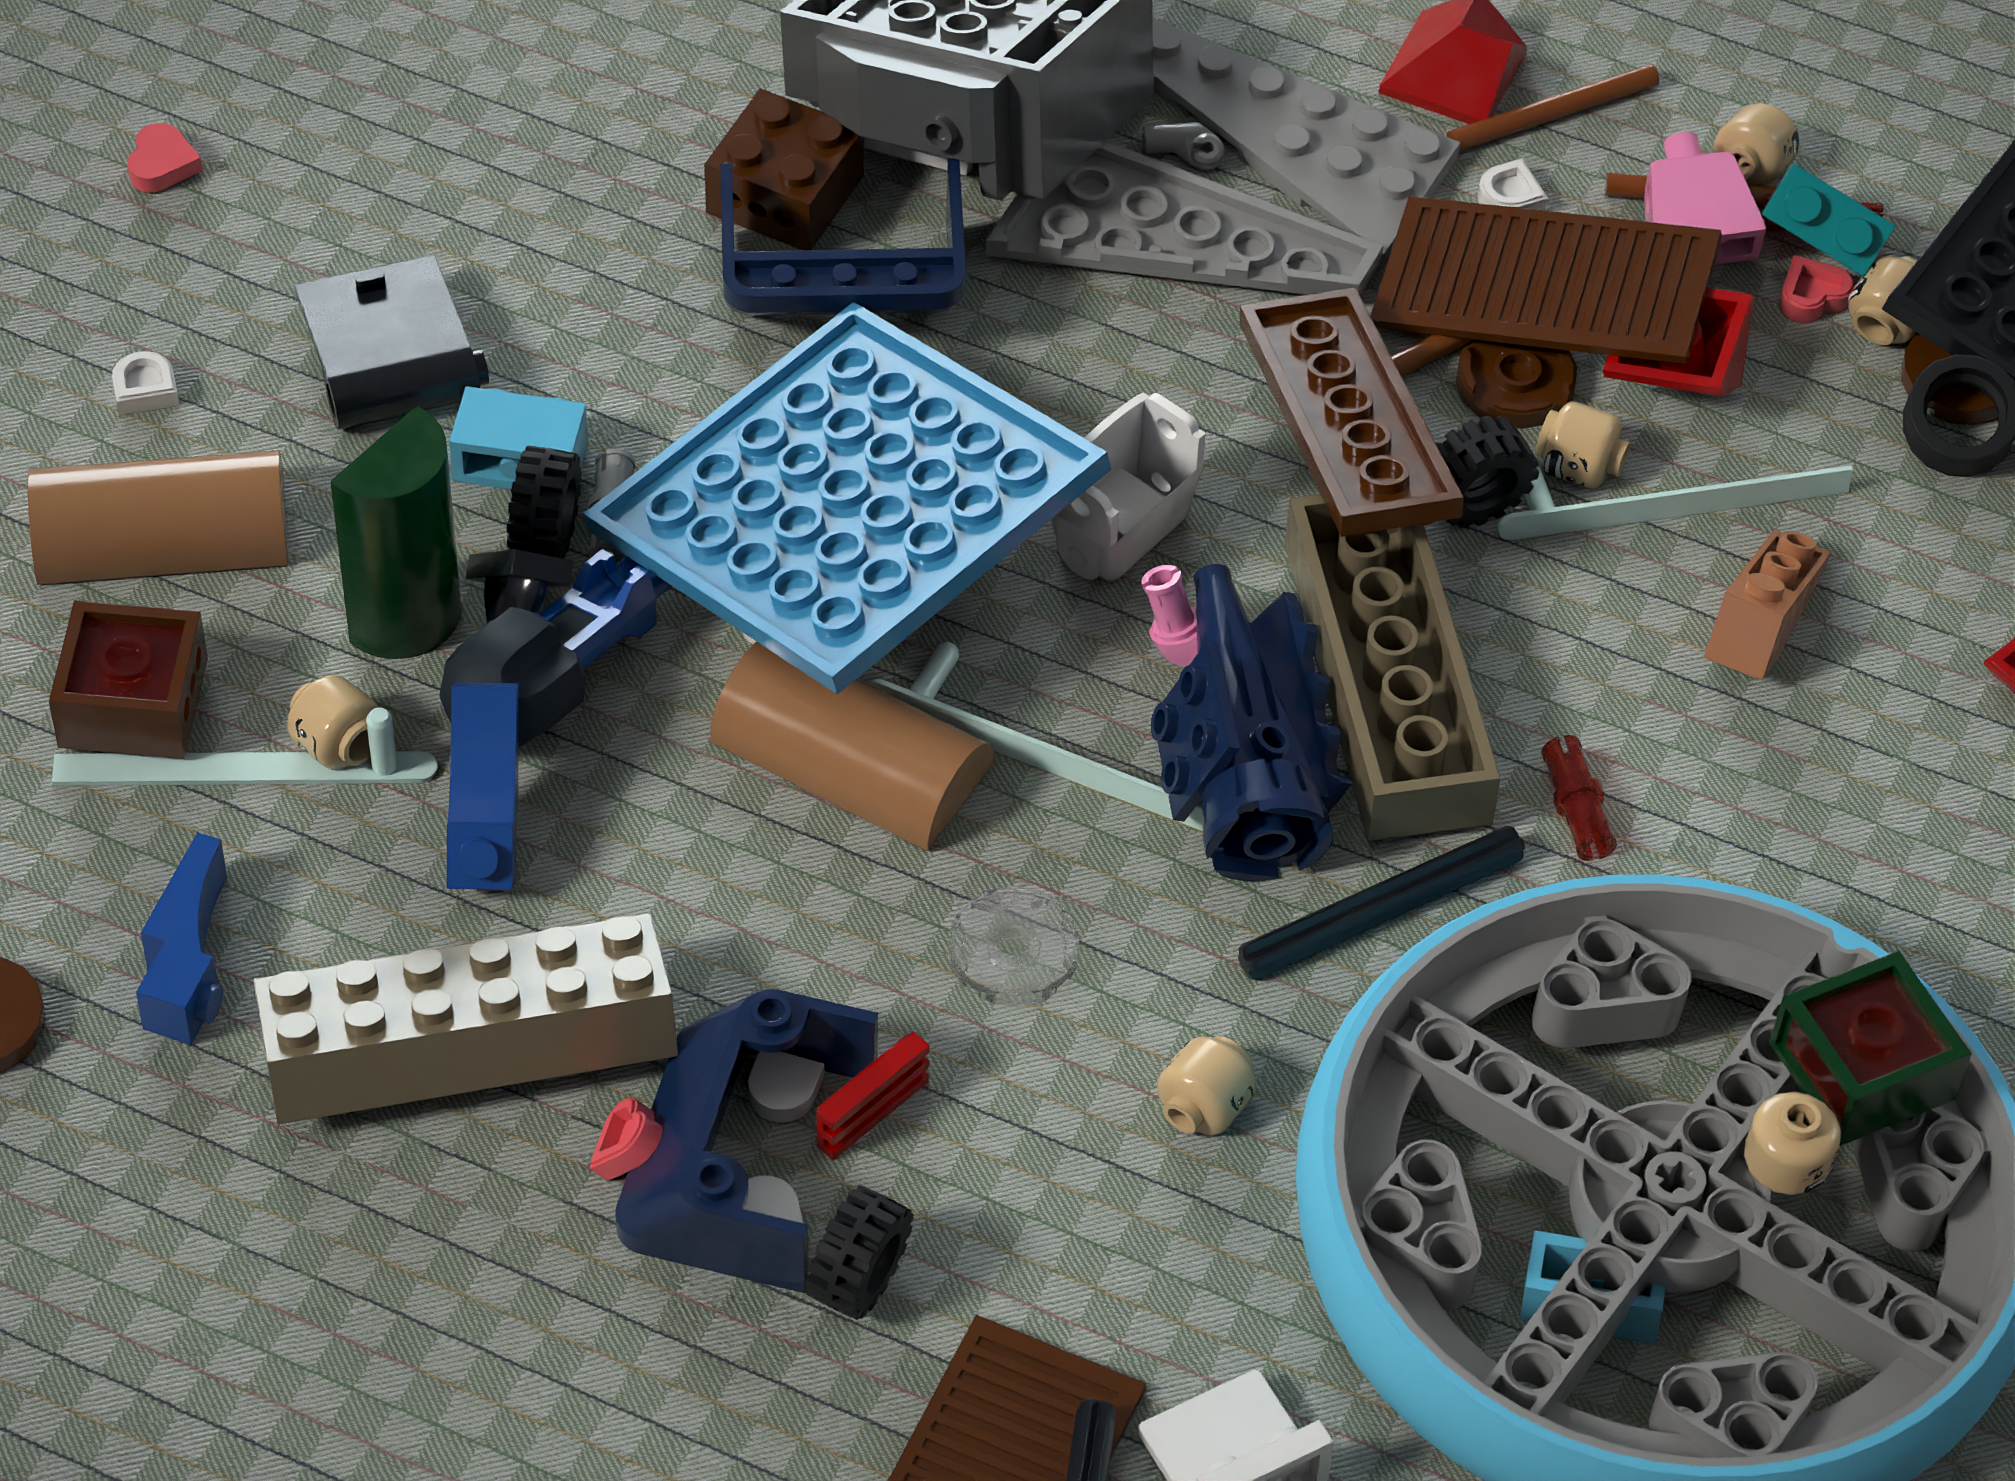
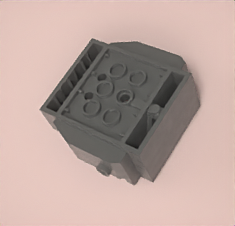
[780,0,1154,200]

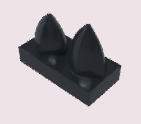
[466,549,573,623]

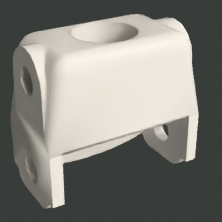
[1051,392,1206,581]

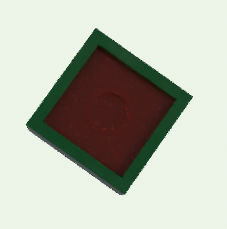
[1769,951,1972,1146]

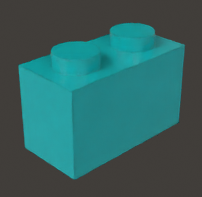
[1761,163,1896,277]

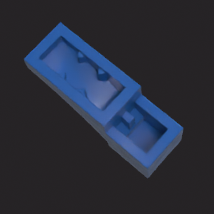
[447,682,519,890]
[136,832,227,1045]

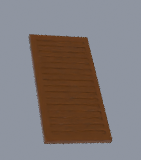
[1370,196,1722,364]
[888,1315,1146,1481]

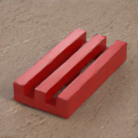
[817,1031,930,1160]

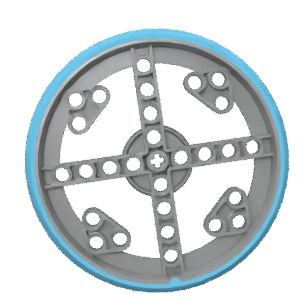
[1296,875,2015,1481]

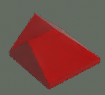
[1378,0,1527,124]
[1603,288,1753,396]

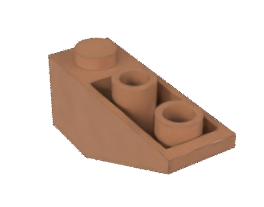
[1704,530,1832,681]

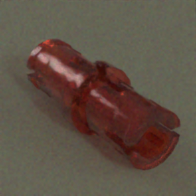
[1541,735,1617,861]

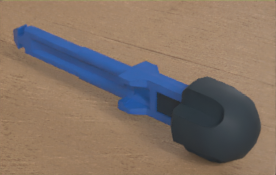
[439,549,672,747]

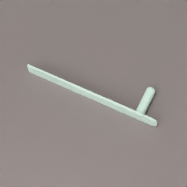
[1497,465,1853,540]
[869,642,1203,831]
[52,707,438,786]

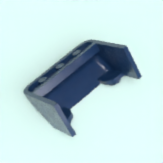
[720,159,966,316]
[615,989,878,1293]

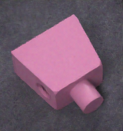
[1644,132,1766,265]

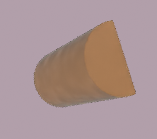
[28,450,288,585]
[710,642,994,851]

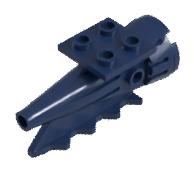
[1151,564,1352,881]

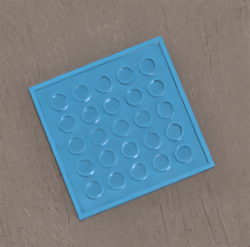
[583,302,1111,695]

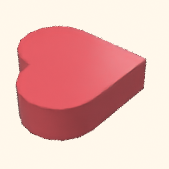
[127,123,203,192]
[1779,255,1855,323]
[589,1097,663,1181]

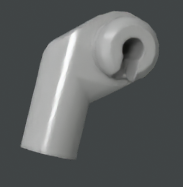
[1142,122,1224,170]

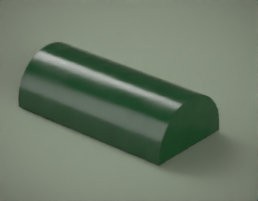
[330,406,461,659]

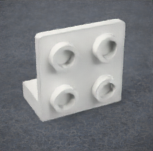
[1138,1370,1334,1481]

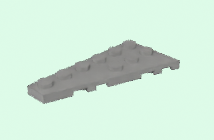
[1152,17,1460,270]
[985,141,1383,296]

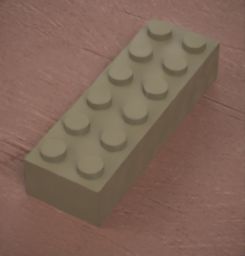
[1284,494,1501,841]
[253,913,678,1125]

